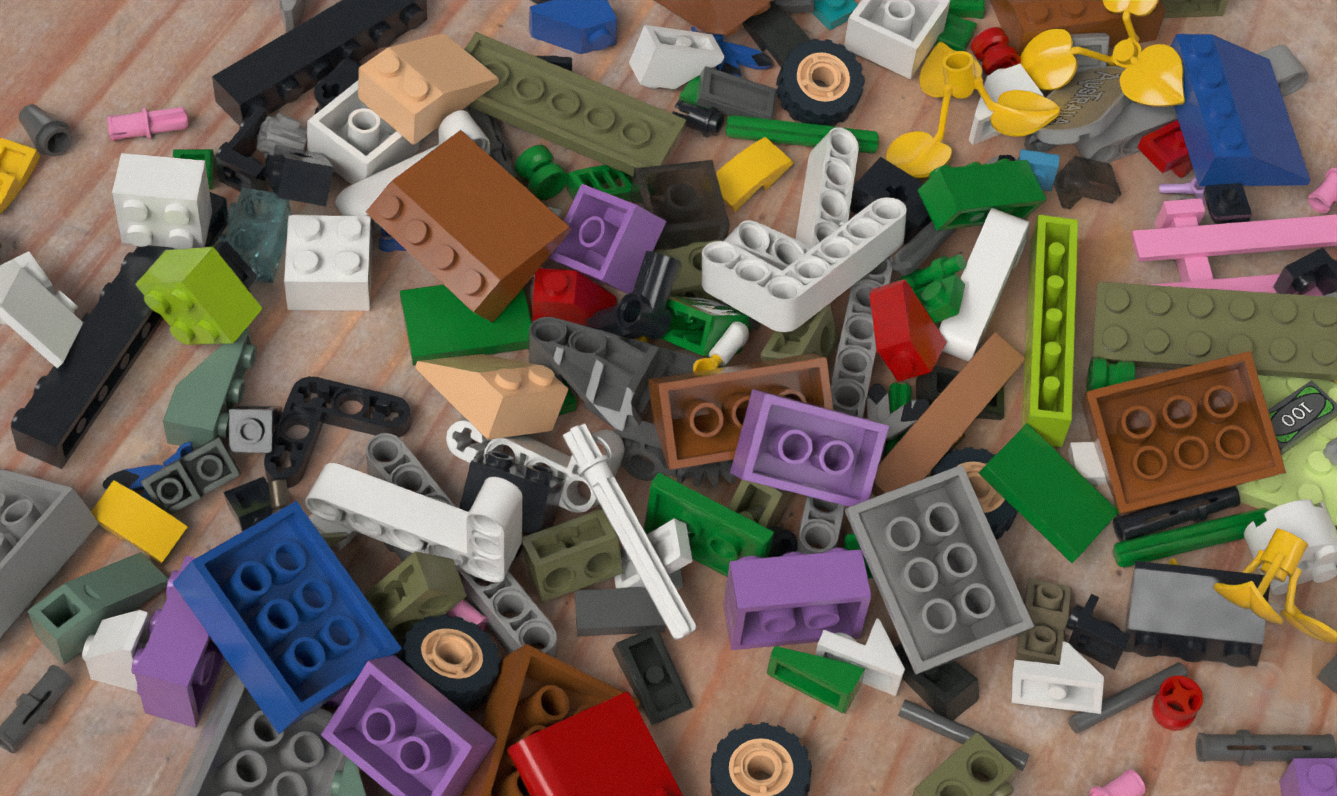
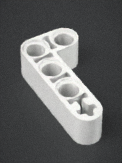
[335,110,490,234]
[939,208,1030,361]
[446,418,625,513]

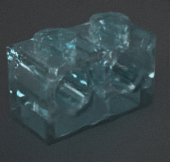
[218,187,292,283]

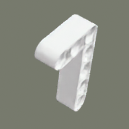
[724,127,859,270]
[702,197,907,332]
[305,463,523,582]

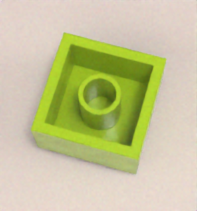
[135,247,263,345]

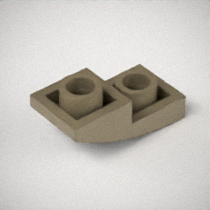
[1015,578,1071,665]

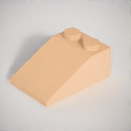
[358,33,499,145]
[415,354,568,440]

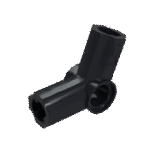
[586,251,680,340]

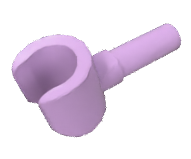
[1159,177,1207,205]

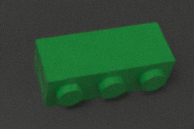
[918,159,1047,231]

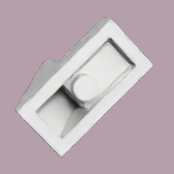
[614,519,693,590]
[815,618,905,696]
[1012,641,1104,714]

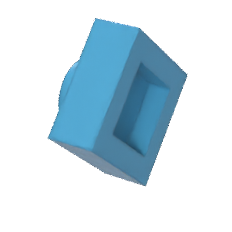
[1018,149,1060,191]

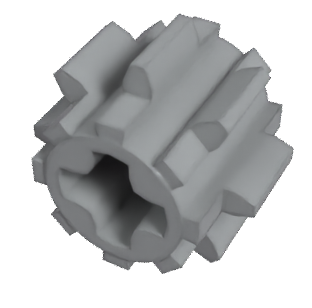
[256,113,307,158]

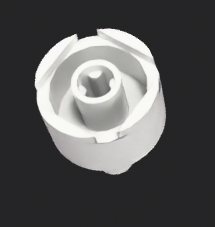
[1244,500,1337,595]

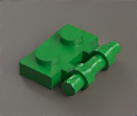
[893,254,966,324]

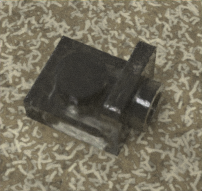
[1054,156,1122,210]

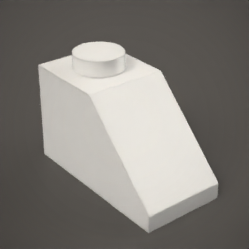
[629,25,724,89]
[969,64,1044,145]
[82,610,150,692]

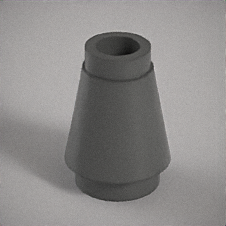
[19,104,72,156]

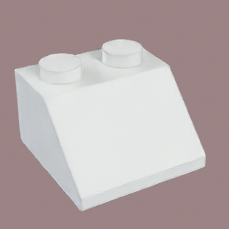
[0,260,83,369]

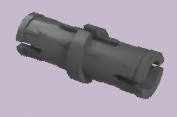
[0,665,74,753]

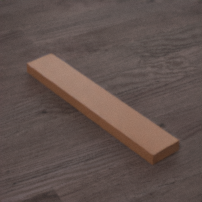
[871,331,1025,497]

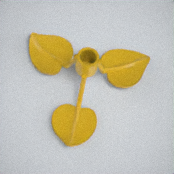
[1020,0,1185,107]
[886,41,1061,178]
[1168,528,1337,644]

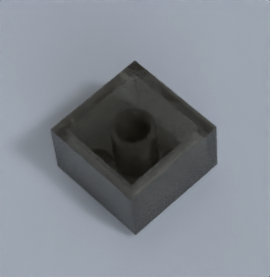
[630,160,730,251]

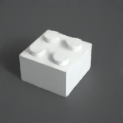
[844,0,950,79]
[307,81,419,184]
[112,153,212,249]
[284,215,373,311]

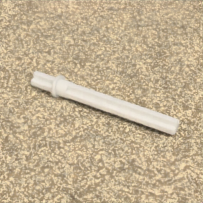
[563,424,696,640]

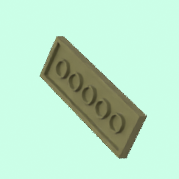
[464,32,687,185]
[1092,282,1337,381]

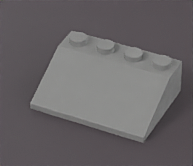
[844,464,1034,675]
[0,469,99,640]
[173,673,347,796]

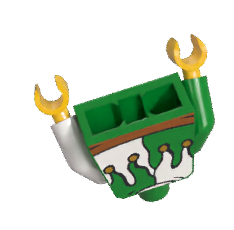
[635,295,751,372]

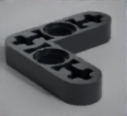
[264,376,411,488]

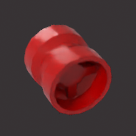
[971,27,1021,76]

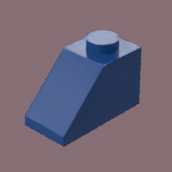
[529,0,617,54]

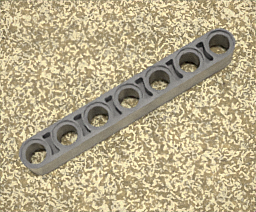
[1073,45,1309,168]
[366,433,557,658]

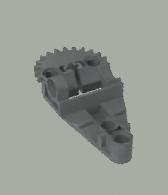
[529,317,736,487]

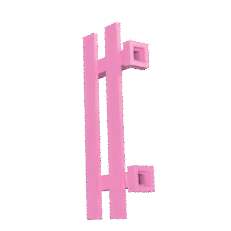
[1131,198,1337,296]

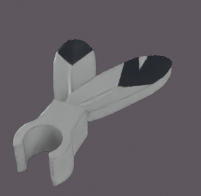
[867,384,929,463]

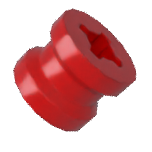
[1151,675,1204,731]

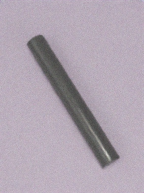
[1068,662,1188,734]
[898,699,1030,771]

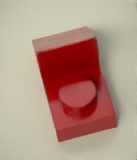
[1137,120,1193,178]

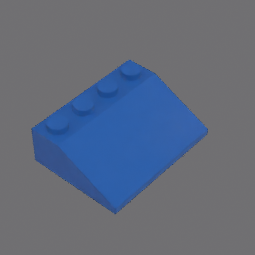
[1170,34,1311,186]
[173,501,402,734]

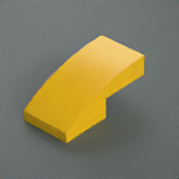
[0,137,41,214]
[706,137,794,212]
[91,480,188,564]

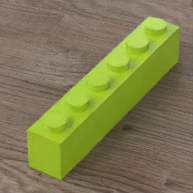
[1021,215,1078,447]

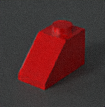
[532,268,616,326]
[869,279,947,382]

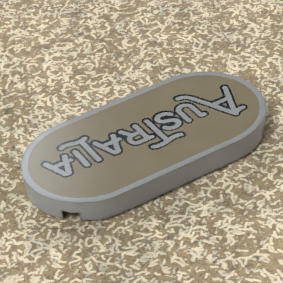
[1032,66,1131,145]

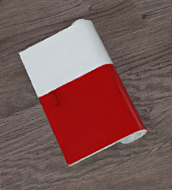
[507,691,683,796]

